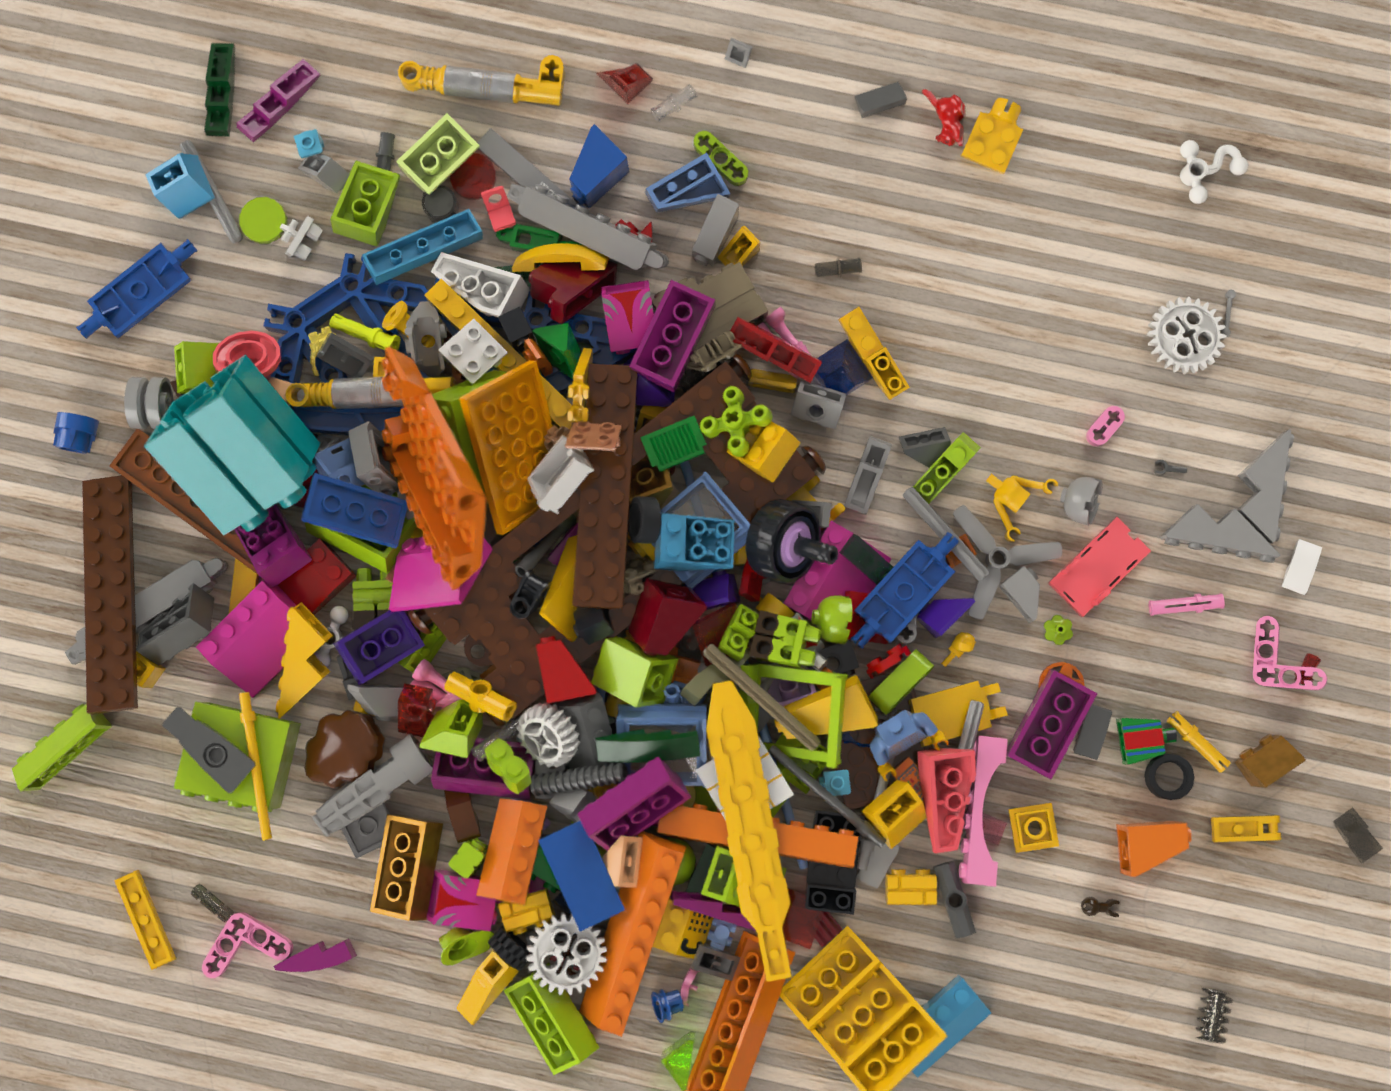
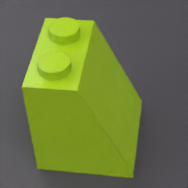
[591,637,679,708]

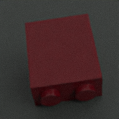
[628,578,707,656]

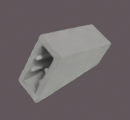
[692,194,739,266]

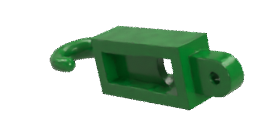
[496,224,584,252]

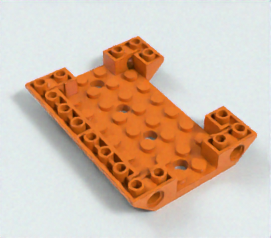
[382,347,486,590]

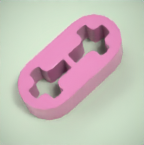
[1086,406,1125,447]

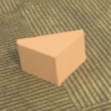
[602,836,642,888]

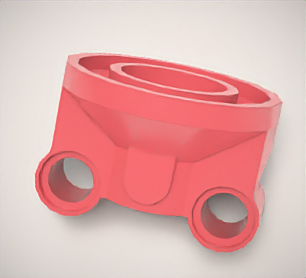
[213,331,281,382]

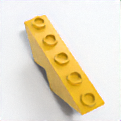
[276,602,333,719]

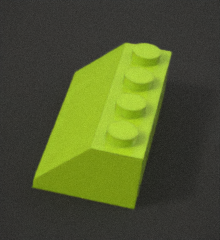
[12,704,112,791]
[503,963,600,1075]

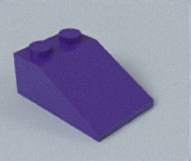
[333,610,425,685]

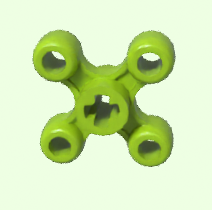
[700,386,773,457]

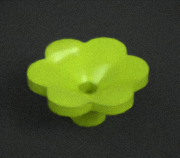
[1044,615,1073,645]

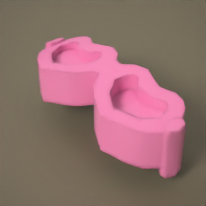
[680,967,699,1006]

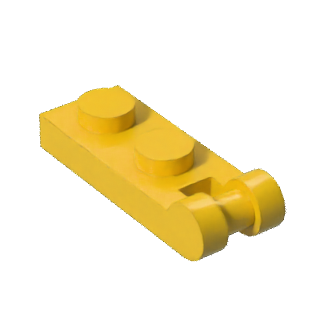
[1211,815,1281,842]

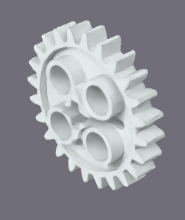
[1147,297,1226,374]
[526,912,607,995]

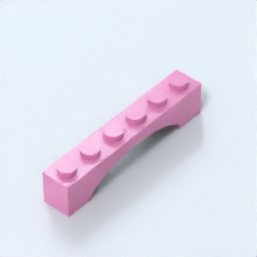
[959,736,1008,887]

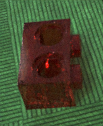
[398,683,436,737]

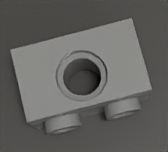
[790,380,846,429]

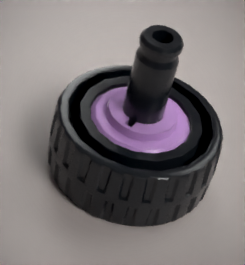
[746,499,838,583]

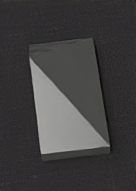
[899,427,951,468]

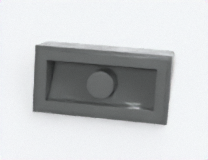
[854,81,907,118]

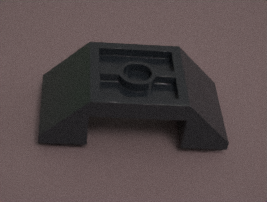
[805,810,864,915]

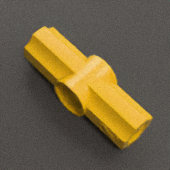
[445,671,516,722]

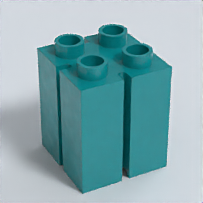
[144,354,320,535]

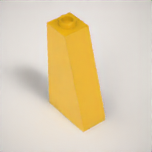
[774,675,878,739]

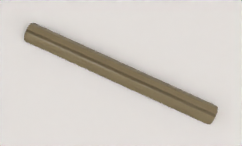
[703,644,821,751]

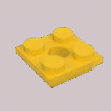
[1008,802,1059,853]

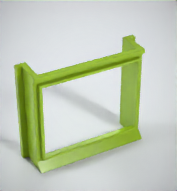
[739,663,848,768]

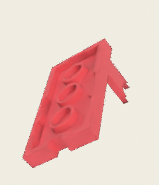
[1048,517,1151,617]

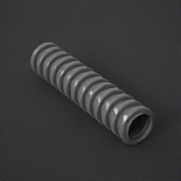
[530,762,628,796]

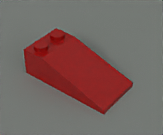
[278,539,356,615]

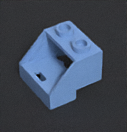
[313,438,364,486]

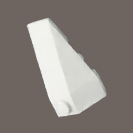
[431,252,530,317]

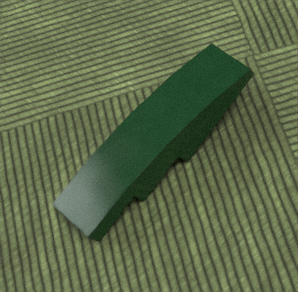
[204,43,235,136]
[595,729,700,763]

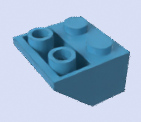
[145,153,215,219]

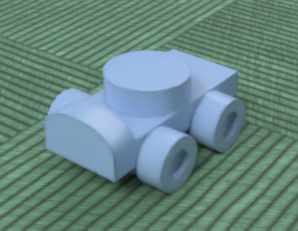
[707,918,737,951]

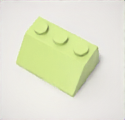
[396,113,480,195]

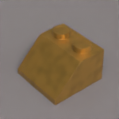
[630,455,674,508]
[1235,734,1306,788]

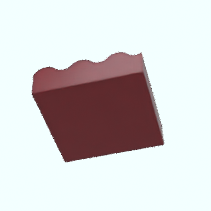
[805,911,843,947]

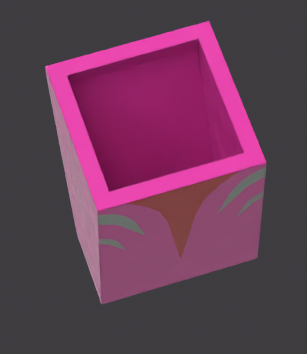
[602,280,654,354]
[426,869,498,931]

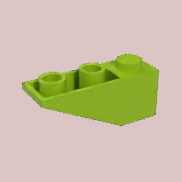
[913,432,981,504]

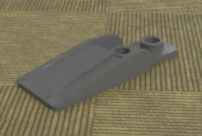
[162,707,256,793]

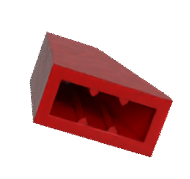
[536,636,596,703]

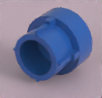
[53,412,99,454]

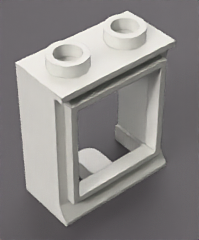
[527,435,594,514]

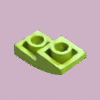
[718,604,759,661]

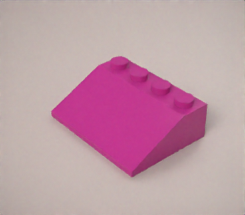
[784,521,891,625]
[389,537,493,612]
[196,580,297,698]

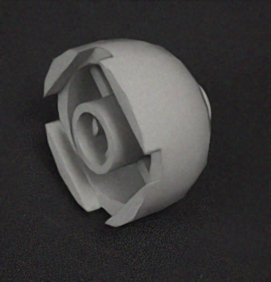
[1060,477,1103,526]

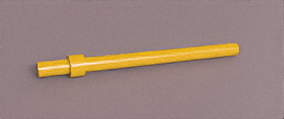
[239,692,272,840]

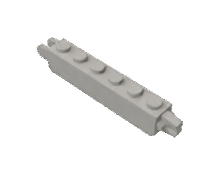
[507,184,669,270]
[65,558,228,665]

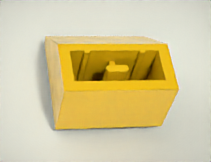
[726,421,801,483]
[861,780,927,849]

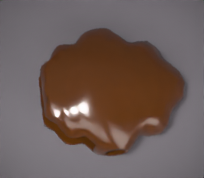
[304,710,386,789]

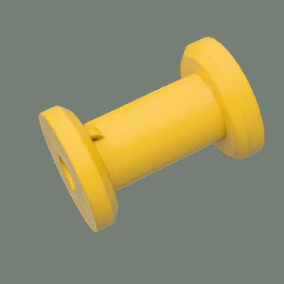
[382,301,435,348]

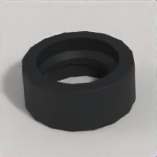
[628,496,661,543]
[1144,754,1195,800]

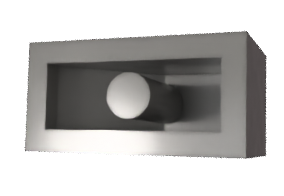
[298,153,349,193]
[999,566,1040,623]
[348,685,403,721]

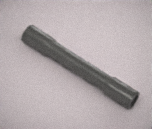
[515,514,576,577]

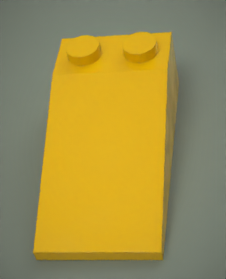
[539,535,577,642]

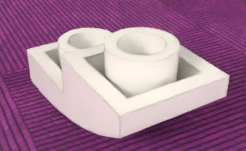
[1281,539,1322,595]

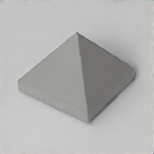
[725,38,753,68]

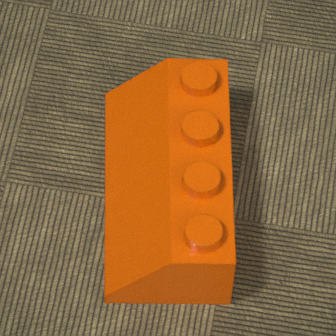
[476,799,547,906]

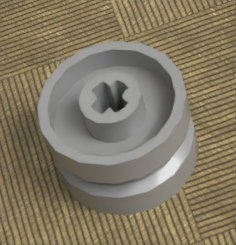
[124,377,174,429]

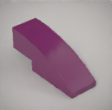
[274,938,357,972]

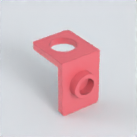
[481,186,516,232]

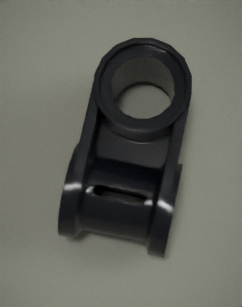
[510,569,551,619]

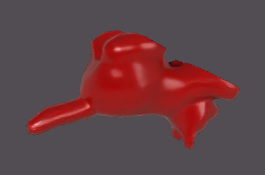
[922,89,966,146]

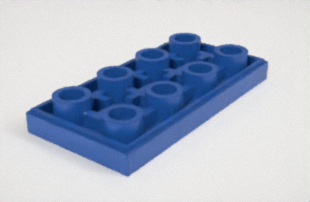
[538,820,625,932]

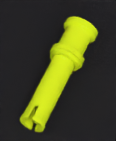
[329,313,401,351]

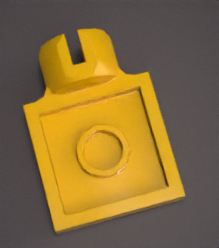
[961,98,1023,174]

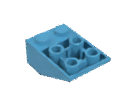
[654,513,734,571]

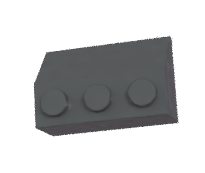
[550,690,618,770]

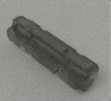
[190,884,234,922]

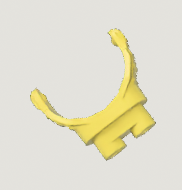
[308,326,336,376]

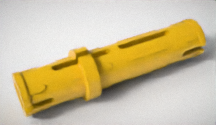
[1166,711,1231,773]

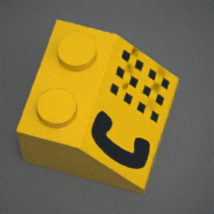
[653,897,713,959]

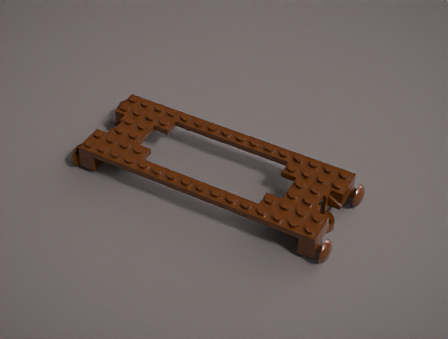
[408,354,826,729]

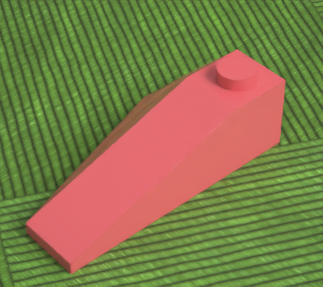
[917,748,976,854]

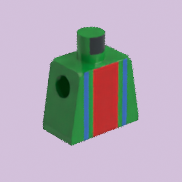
[1116,718,1177,765]

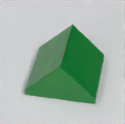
[532,323,581,379]

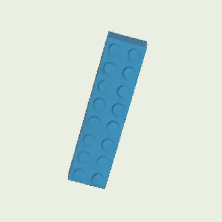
[362,209,483,285]

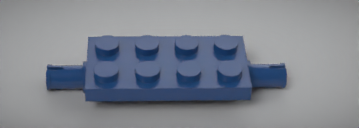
[76,239,198,339]
[851,532,959,649]

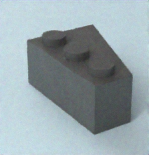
[136,583,215,666]

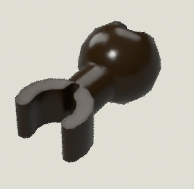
[1081,897,1120,917]

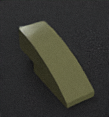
[680,651,750,707]

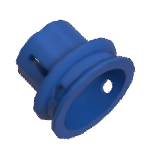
[651,989,684,1023]

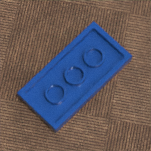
[301,473,407,549]

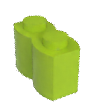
[484,738,532,794]

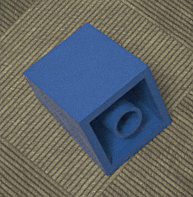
[569,124,629,209]

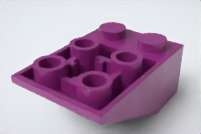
[234,503,312,588]

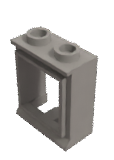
[348,421,399,495]

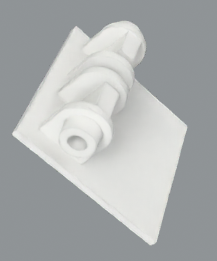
[438,319,508,385]

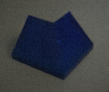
[815,339,873,395]

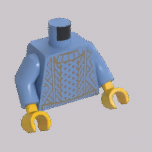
[870,710,949,781]

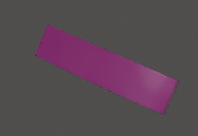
[236,59,320,143]

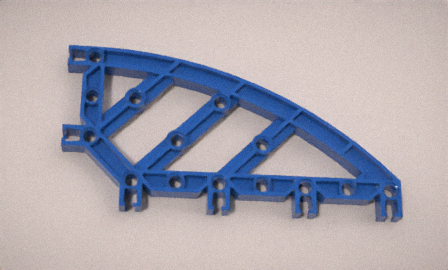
[263,253,638,435]

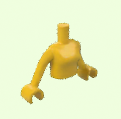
[986,473,1058,542]

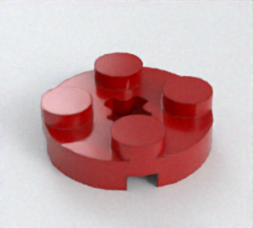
[866,643,911,679]

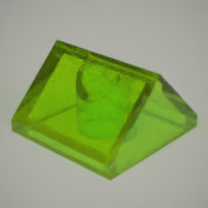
[661,1031,695,1091]

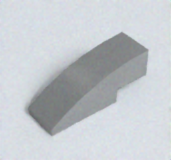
[844,436,892,514]

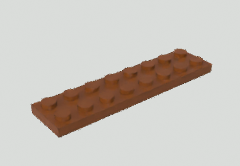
[109,429,258,574]

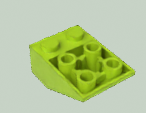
[701,844,787,906]

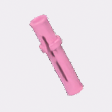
[1148,593,1225,616]

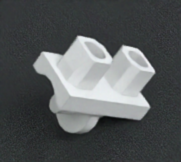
[280,216,323,260]

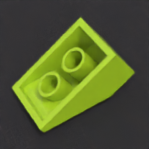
[330,160,400,247]

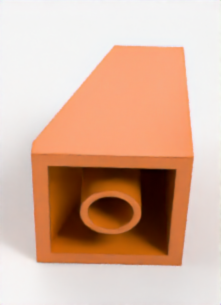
[1116,821,1192,877]

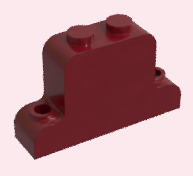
[528,261,618,324]

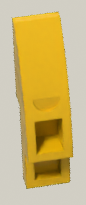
[838,307,910,400]

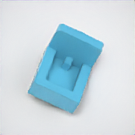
[294,129,325,158]
[819,770,851,796]

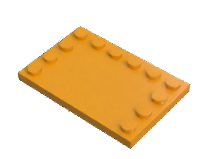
[459,360,553,535]

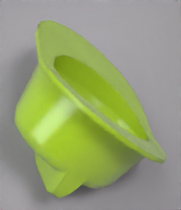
[439,927,494,966]

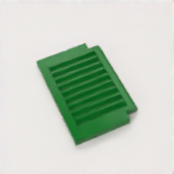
[640,415,707,472]

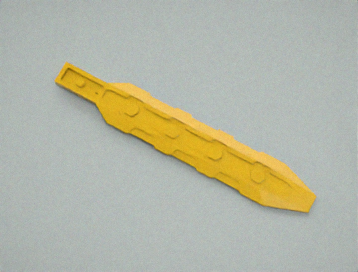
[706,680,792,982]

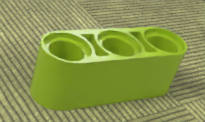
[868,649,934,715]

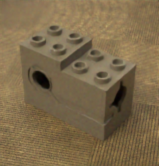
[652,262,768,363]

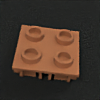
[565,421,622,451]

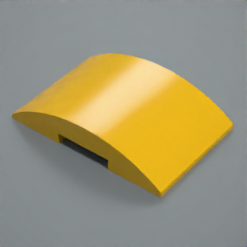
[780,925,948,1091]

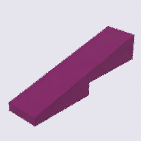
[671,891,756,931]

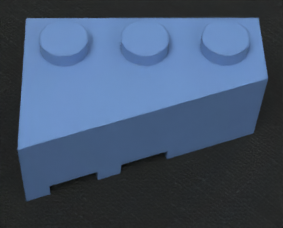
[645,153,731,213]

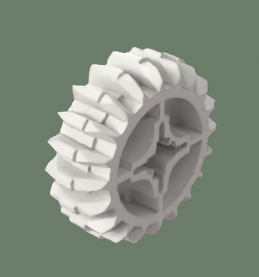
[516,703,580,768]

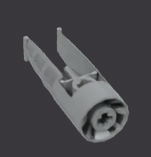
[312,734,434,837]

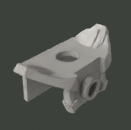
[405,301,448,377]

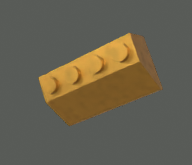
[370,814,443,921]

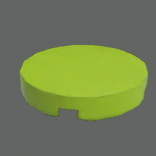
[239,197,287,244]

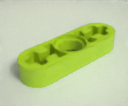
[694,131,748,186]

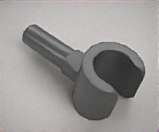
[1154,460,1187,476]

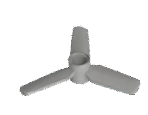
[953,505,1062,620]

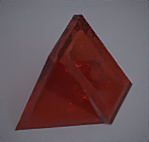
[596,63,653,104]

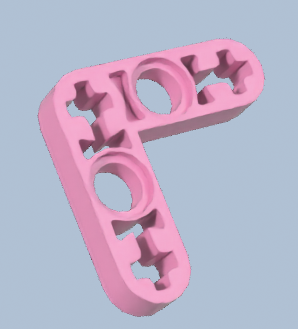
[1253,616,1327,690]
[202,912,293,978]

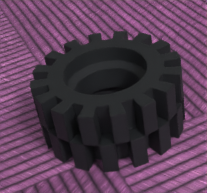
[488,926,533,971]

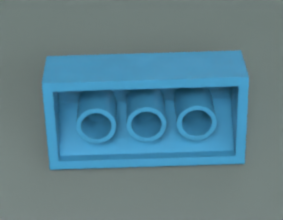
[912,975,991,1078]

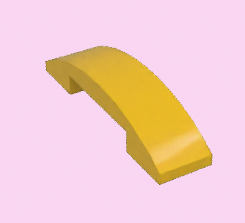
[512,243,609,272]

